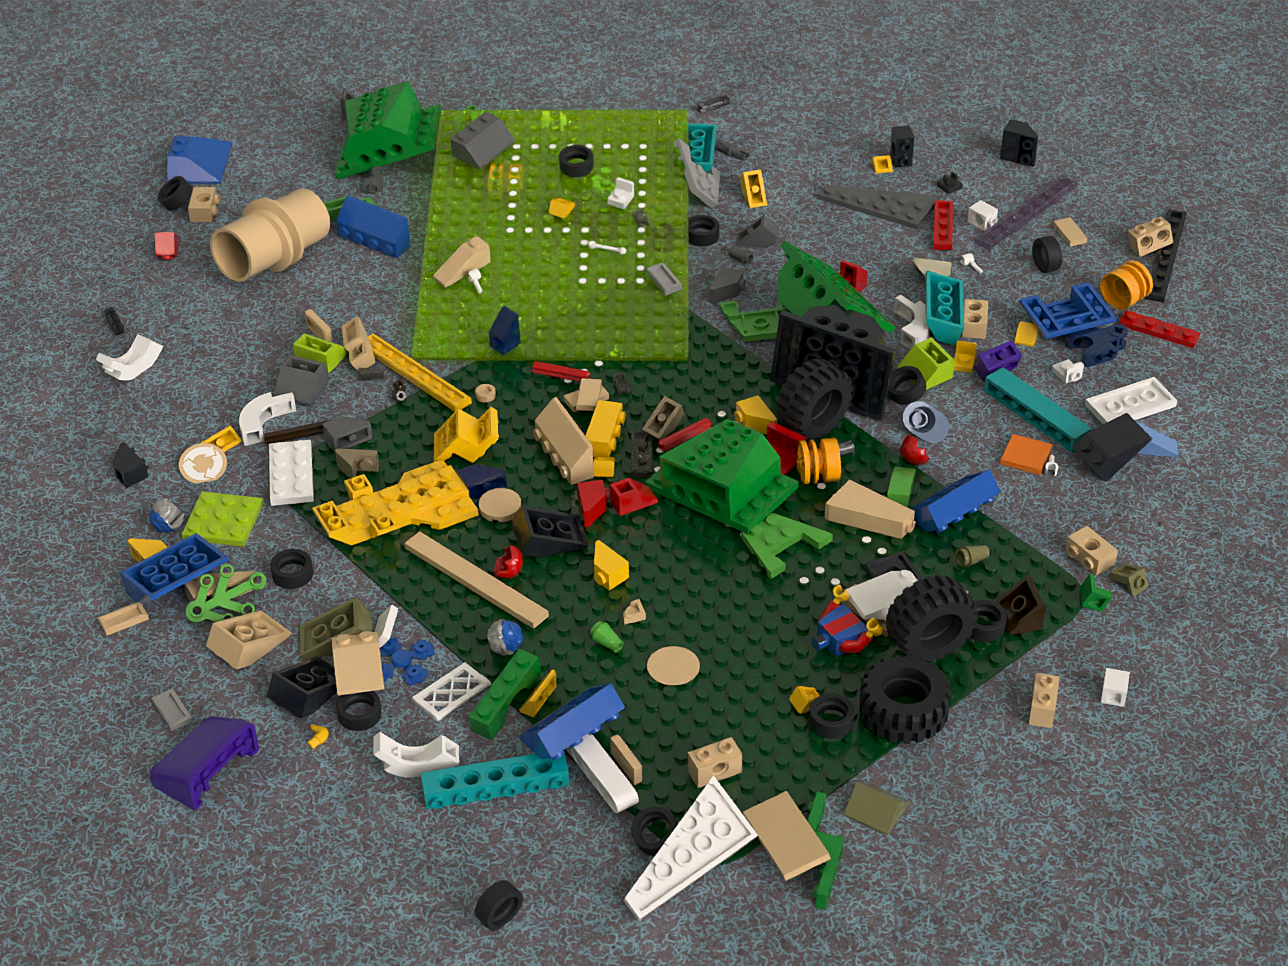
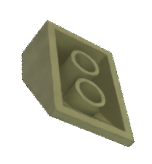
[299,597,372,659]

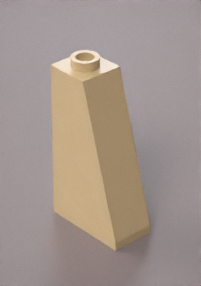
[825,480,915,539]

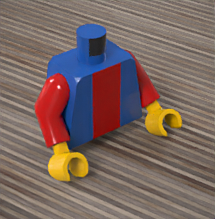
[812,585,883,656]

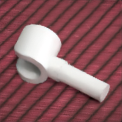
[960,253,983,274]
[468,268,483,294]
[1045,455,1058,476]

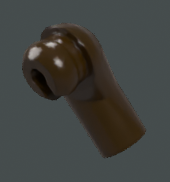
[391,380,406,401]

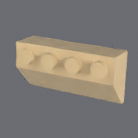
[533,397,594,485]

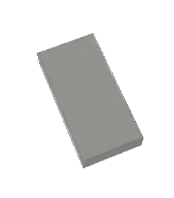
[646,262,682,296]
[151,688,193,731]

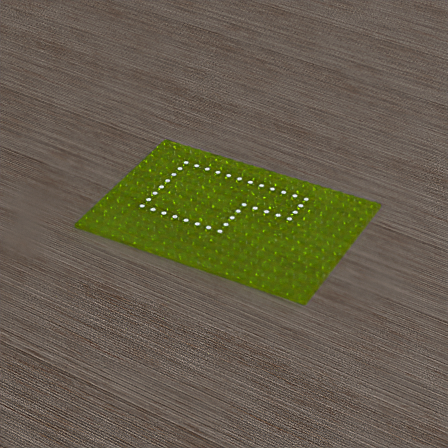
[412,109,688,360]

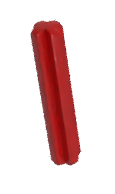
[532,361,590,382]
[658,418,712,452]

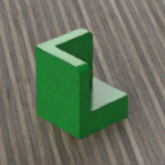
[1080,574,1112,611]

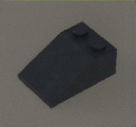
[1072,413,1153,482]
[511,506,589,557]
[266,656,337,718]

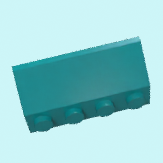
[677,123,717,181]
[925,271,964,346]

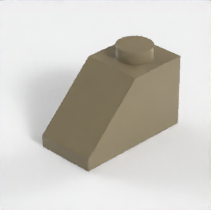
[642,396,685,440]

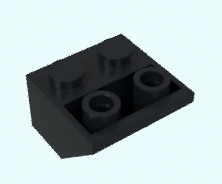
[1000,119,1039,167]

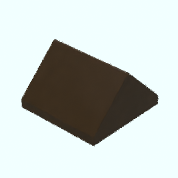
[994,574,1046,635]

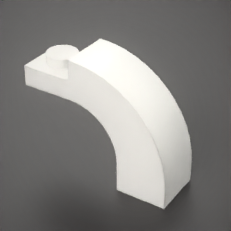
[894,295,931,350]
[96,334,163,380]
[239,392,296,446]
[373,732,459,778]

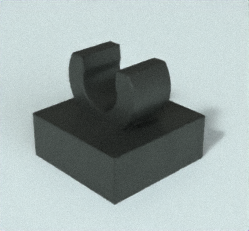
[937,171,963,194]

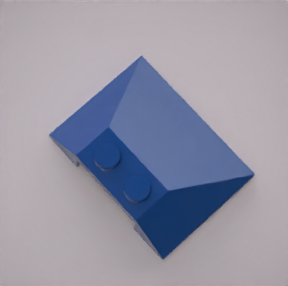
[167,135,232,184]
[1019,282,1117,339]

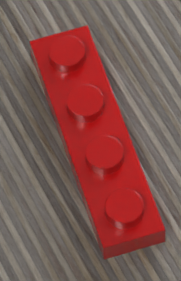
[933,200,953,250]
[1119,310,1201,349]

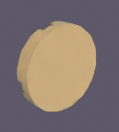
[479,488,521,522]

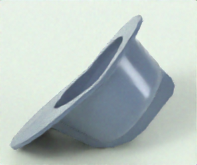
[903,401,949,441]

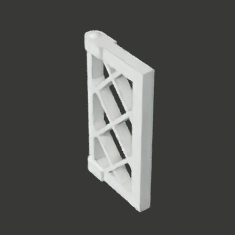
[412,663,491,722]

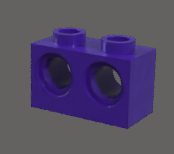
[973,340,1022,381]

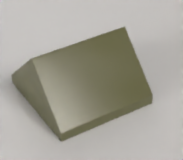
[844,782,910,836]

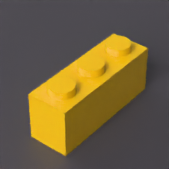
[586,400,626,457]

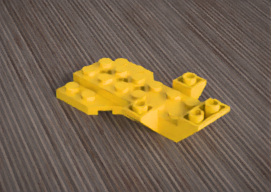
[312,459,479,545]

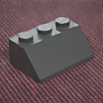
[451,112,515,170]

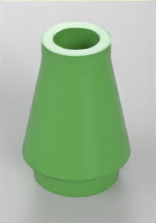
[590,621,624,653]

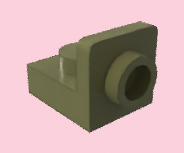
[1110,563,1148,596]

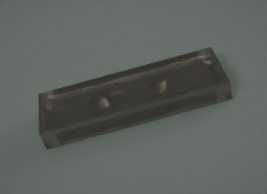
[631,430,652,478]

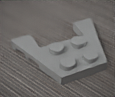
[674,138,720,208]

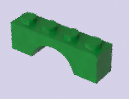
[468,648,542,740]

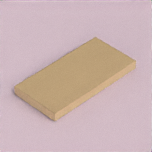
[743,791,830,881]

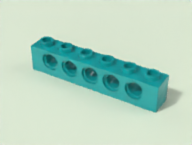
[421,754,569,809]

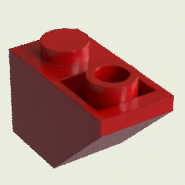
[610,478,658,516]

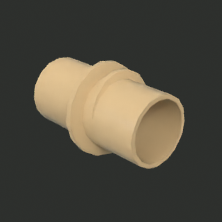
[210,188,330,282]

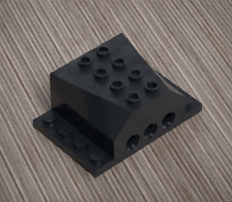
[770,305,896,421]

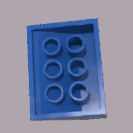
[120,533,229,602]

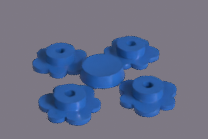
[380,638,435,685]

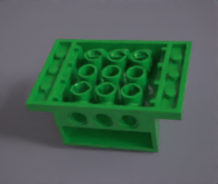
[334,81,442,179]
[777,240,896,333]
[645,419,798,534]

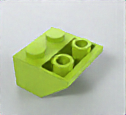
[293,333,349,374]
[897,337,955,390]

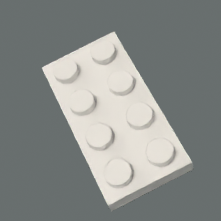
[1085,377,1177,424]
[269,440,314,506]

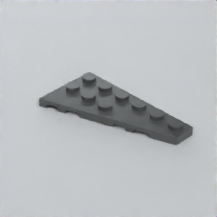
[818,185,940,229]

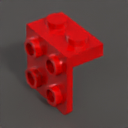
[767,422,806,476]

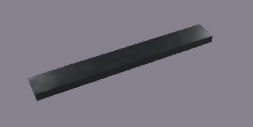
[1145,209,1187,303]

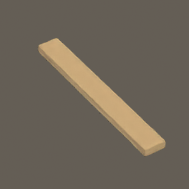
[405,532,549,629]

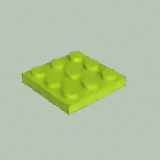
[181,491,263,547]

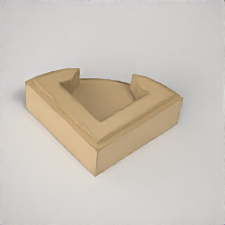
[623,599,646,624]

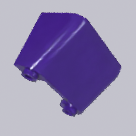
[150,716,259,811]

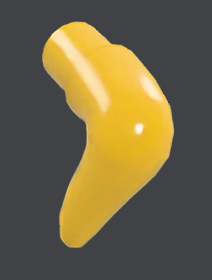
[307,724,329,749]

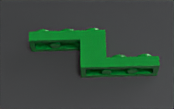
[806,792,844,910]

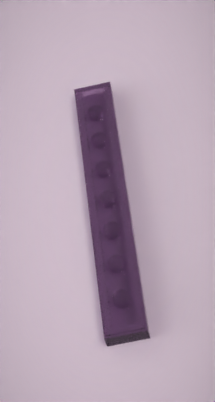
[975,176,1077,250]

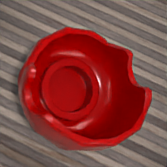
[900,435,930,466]
[494,545,523,579]

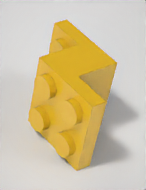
[434,407,499,463]

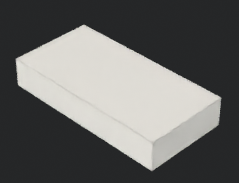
[374,605,398,648]

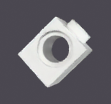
[967,200,998,231]
[1101,668,1130,707]

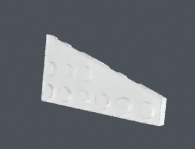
[623,776,758,921]

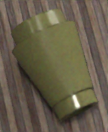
[955,545,989,567]

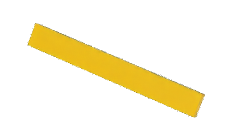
[368,333,472,411]

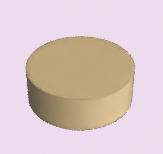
[475,384,496,402]

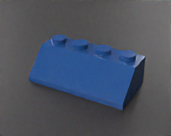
[336,195,410,258]
[910,469,1001,533]
[518,683,625,760]

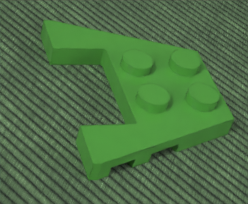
[720,300,785,342]
[741,513,833,579]

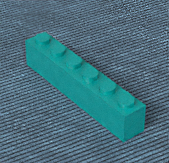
[984,367,1092,453]

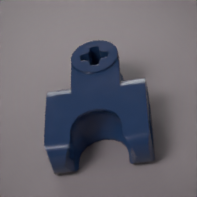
[1065,324,1128,367]

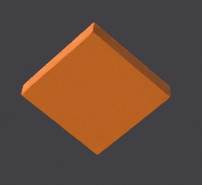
[1000,434,1053,475]

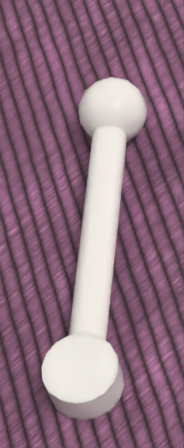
[588,241,626,255]

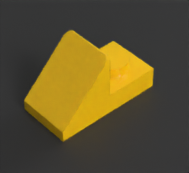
[954,340,978,373]

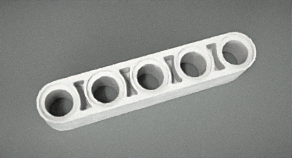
[566,734,639,814]

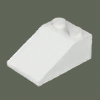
[846,570,918,619]

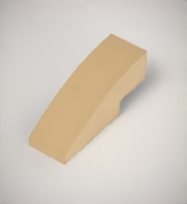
[342,316,375,372]

